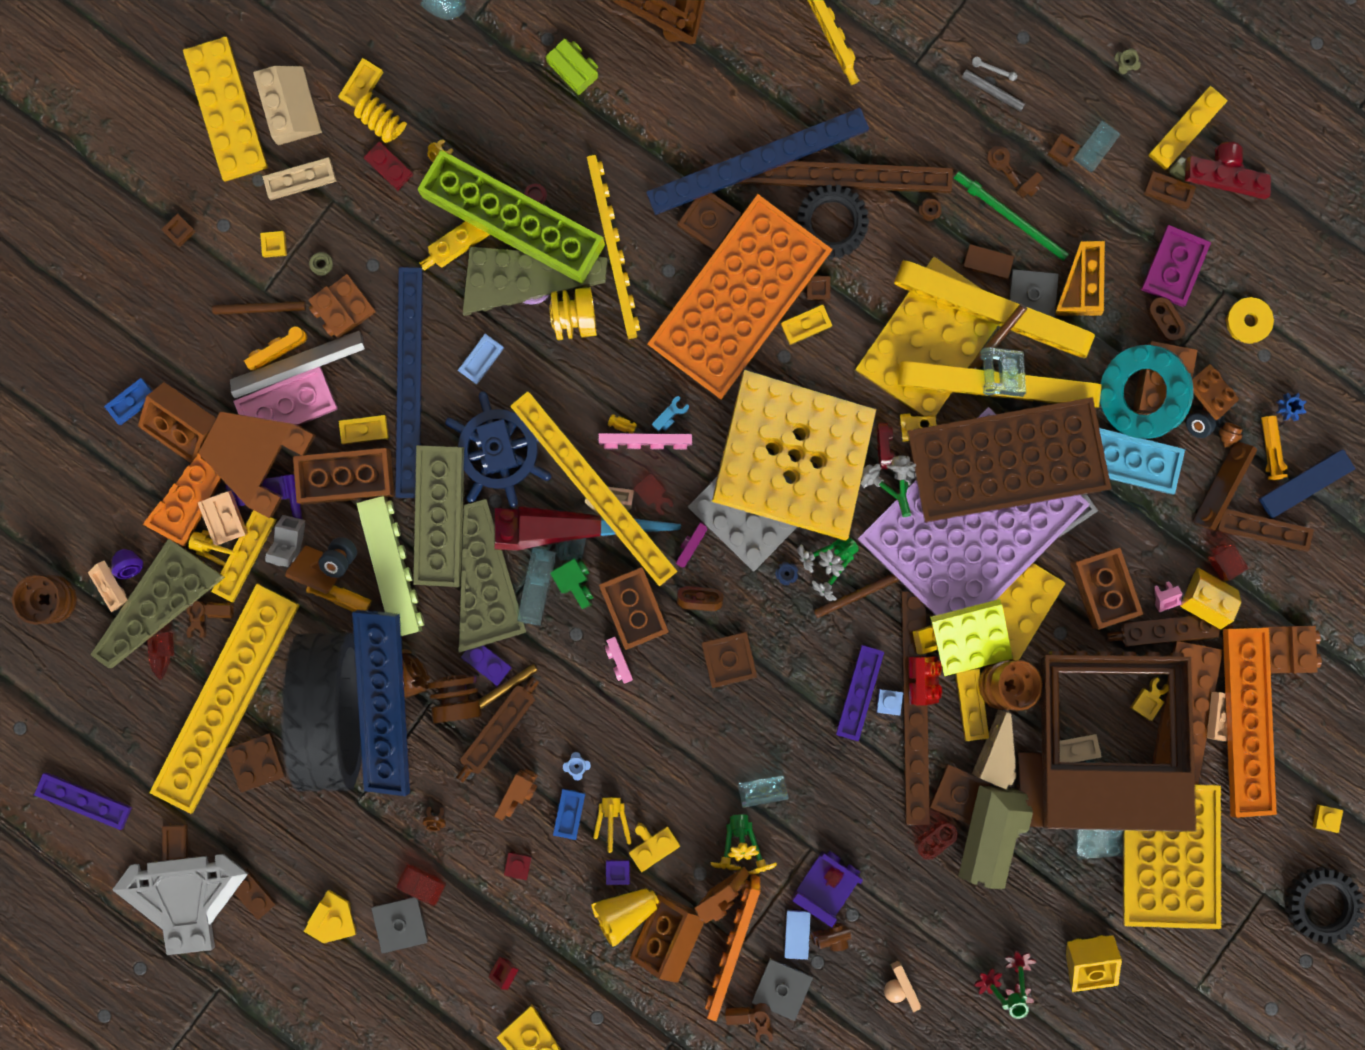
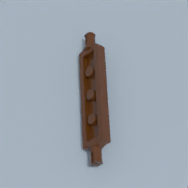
[1106,616,1233,648]
[456,676,540,783]

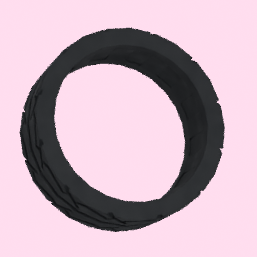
[282,633,362,791]

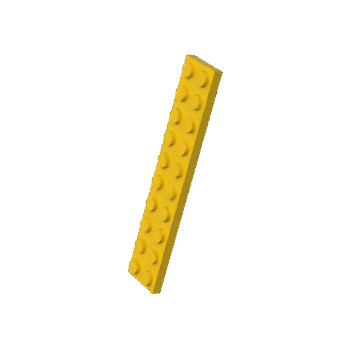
[149,584,300,814]

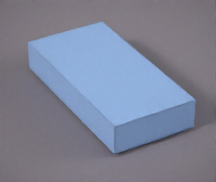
[458,334,504,385]
[784,910,811,960]

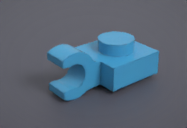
[652,396,689,433]

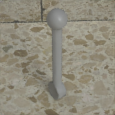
[972,57,1017,81]

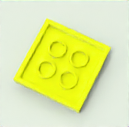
[930,599,1013,676]

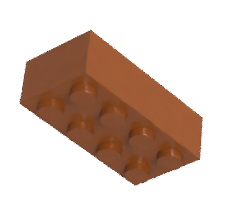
[293,448,395,505]

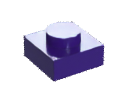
[606,860,630,885]

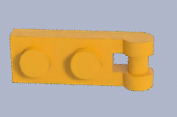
[244,327,307,371]

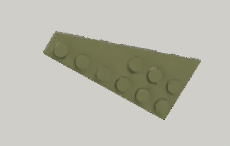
[463,247,608,316]
[459,499,526,653]
[91,539,225,668]

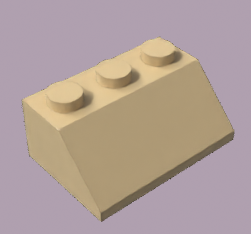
[253,66,322,145]

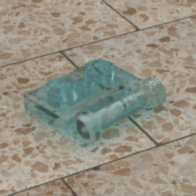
[980,348,1026,397]

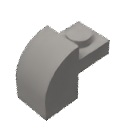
[265,515,305,567]

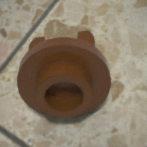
[422,807,446,831]

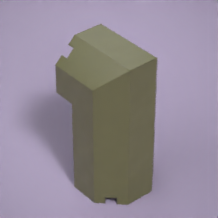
[958,786,1033,889]

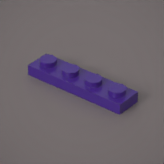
[836,645,884,742]
[34,773,132,830]

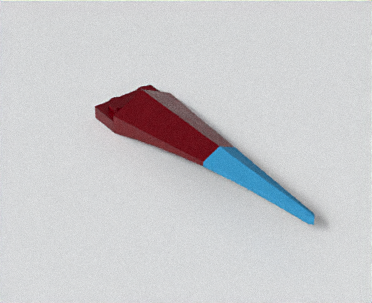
[494,506,681,550]

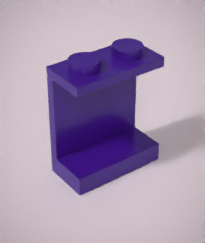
[791,851,863,927]

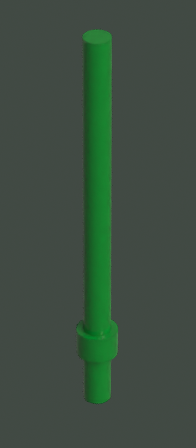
[954,171,1069,261]

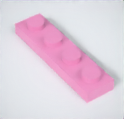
[599,433,692,450]

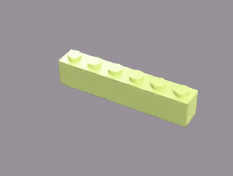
[356,496,424,637]

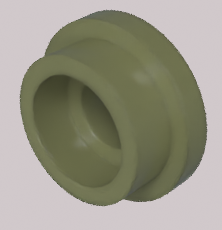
[309,252,333,276]

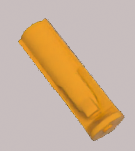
[1261,416,1288,480]
[306,586,372,612]

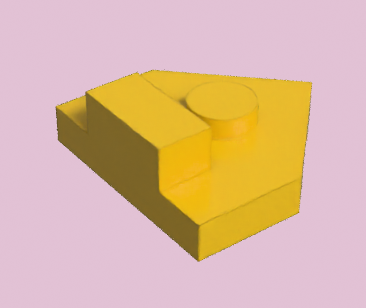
[304,890,357,943]

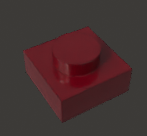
[504,852,532,880]
[488,956,519,990]

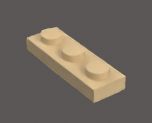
[262,157,337,200]

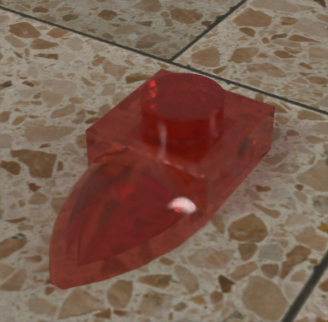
[147,632,174,680]

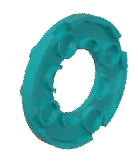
[1100,345,1194,439]

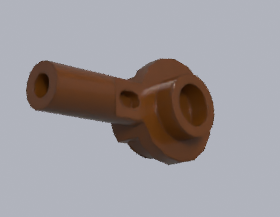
[987,146,1023,188]

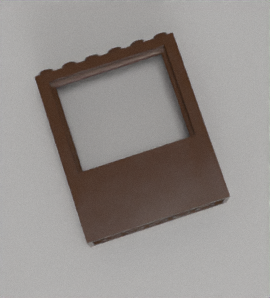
[1041,651,1196,832]

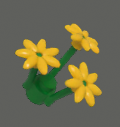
[711,814,777,875]

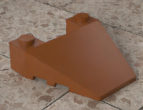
[198,412,316,518]

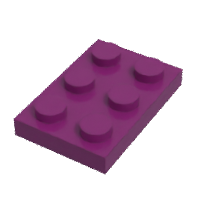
[1140,225,1211,307]

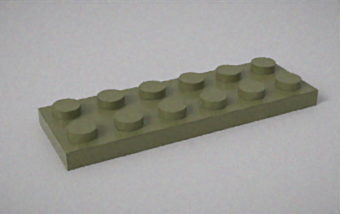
[413,445,464,587]

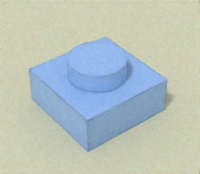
[876,689,903,715]

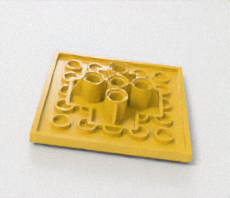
[712,370,876,540]

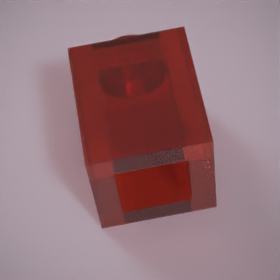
[1207,544,1249,581]

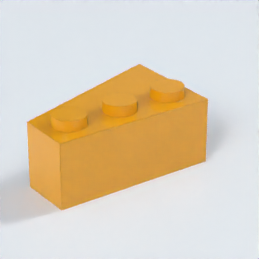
[1055,241,1105,316]

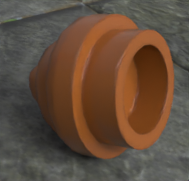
[1219,422,1243,447]

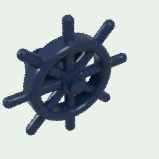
[445,391,551,507]

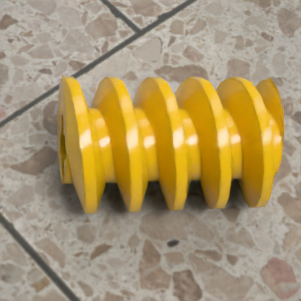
[354,92,407,143]

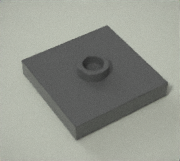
[1009,270,1059,318]
[371,896,428,954]
[752,958,813,1021]

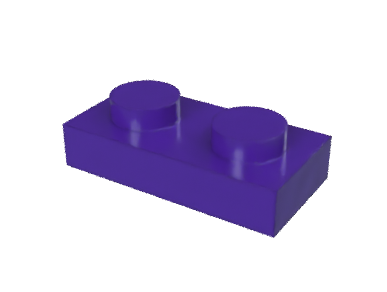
[461,645,512,686]

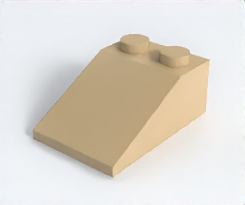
[972,710,1016,789]

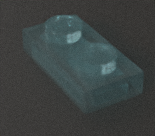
[1073,121,1120,173]
[738,775,788,808]

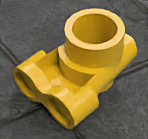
[900,413,936,442]

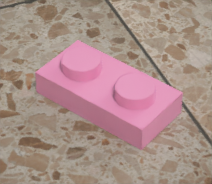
[604,637,633,684]

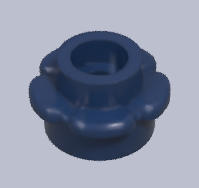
[775,562,798,585]

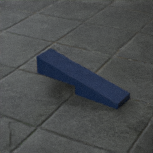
[1259,449,1355,519]

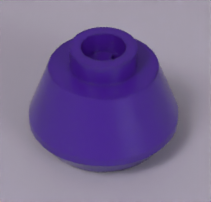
[111,549,143,579]

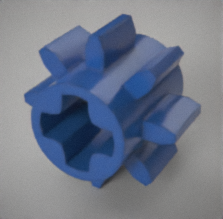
[1276,393,1306,421]

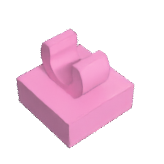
[1154,581,1182,612]

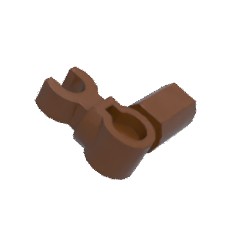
[187,601,234,638]
[725,1003,774,1042]

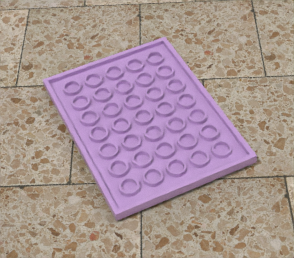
[858,407,1090,616]

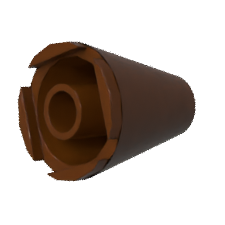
[402,649,430,698]

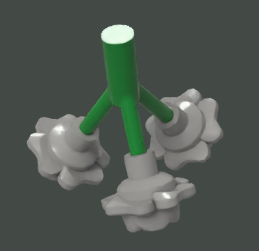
[860,455,916,518]

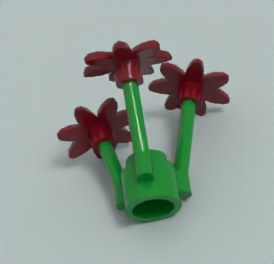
[974,951,1036,1018]

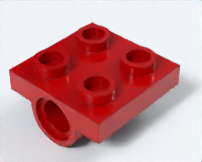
[908,656,942,706]

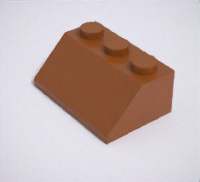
[138,382,217,463]
[630,894,704,983]

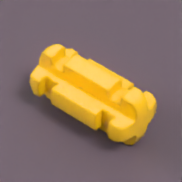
[608,414,636,434]

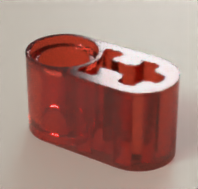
[915,821,957,860]
[396,864,446,906]

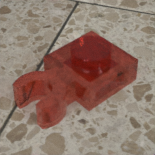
[633,474,674,516]

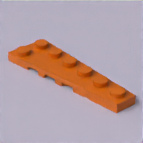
[143,453,222,547]
[705,875,761,1021]

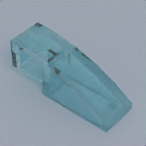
[518,548,556,626]

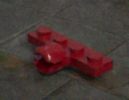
[1185,142,1271,199]

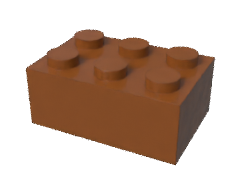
[1133,341,1197,418]
[1070,548,1143,629]
[599,567,669,650]

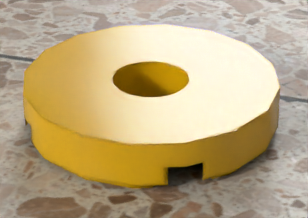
[1226,297,1274,344]

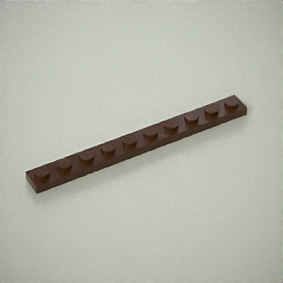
[723,158,953,193]
[901,592,930,825]

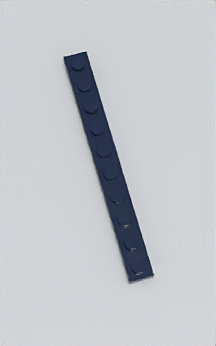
[646,107,869,215]
[396,268,423,498]

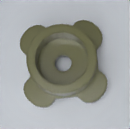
[1114,48,1141,74]

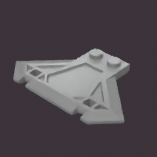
[113,854,249,955]

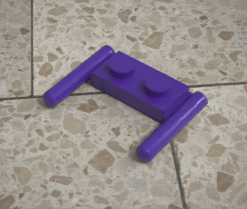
[225,474,303,520]

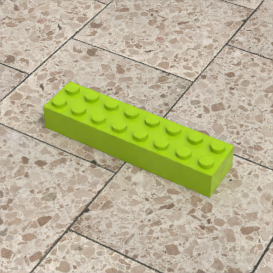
[417,150,605,284]

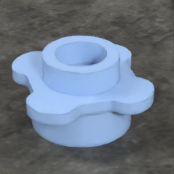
[563,752,591,780]

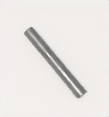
[961,70,1025,112]

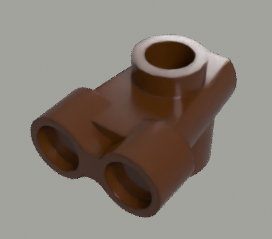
[811,923,851,951]

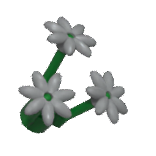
[797,537,859,601]

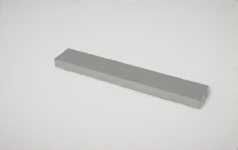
[230,331,365,398]

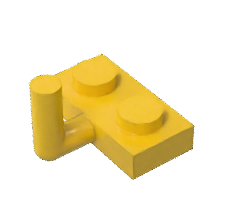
[629,823,680,873]

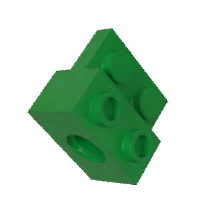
[550,559,593,609]

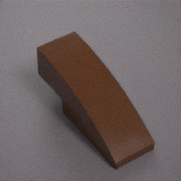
[1016,752,1043,827]

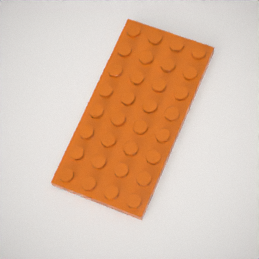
[647,194,832,400]

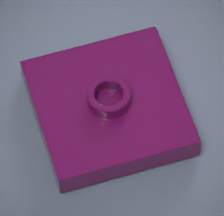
[676,523,707,568]

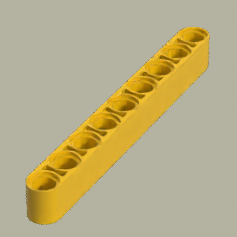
[894,260,1095,358]
[898,361,1102,408]

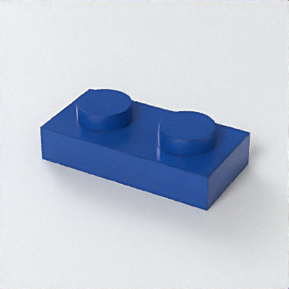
[104,378,152,425]
[553,789,586,840]

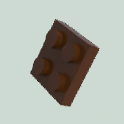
[677,193,741,252]
[701,632,757,688]
[225,733,287,793]
[929,764,991,825]

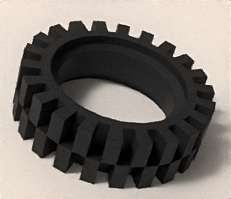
[796,185,869,260]
[1285,867,1365,944]

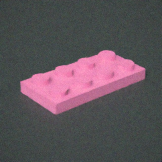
[233,366,338,426]

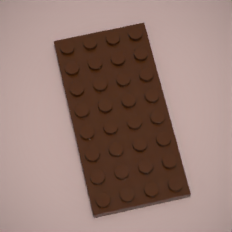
[907,397,1111,523]

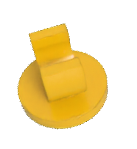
[428,140,453,162]

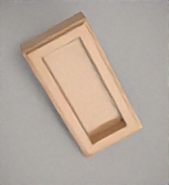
[884,961,921,1012]

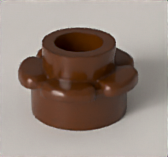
[919,198,941,221]

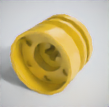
[549,287,597,340]

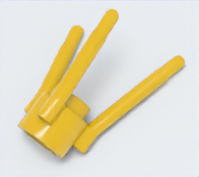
[189,530,235,567]
[593,797,631,853]

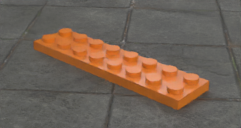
[1223,628,1277,818]

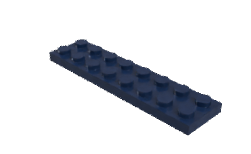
[352,610,410,796]

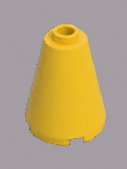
[591,888,659,947]

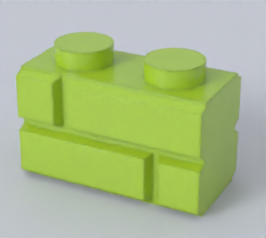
[546,39,598,95]

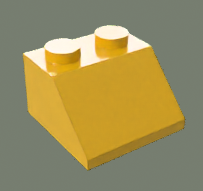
[1180,568,1242,629]
[1066,935,1122,992]

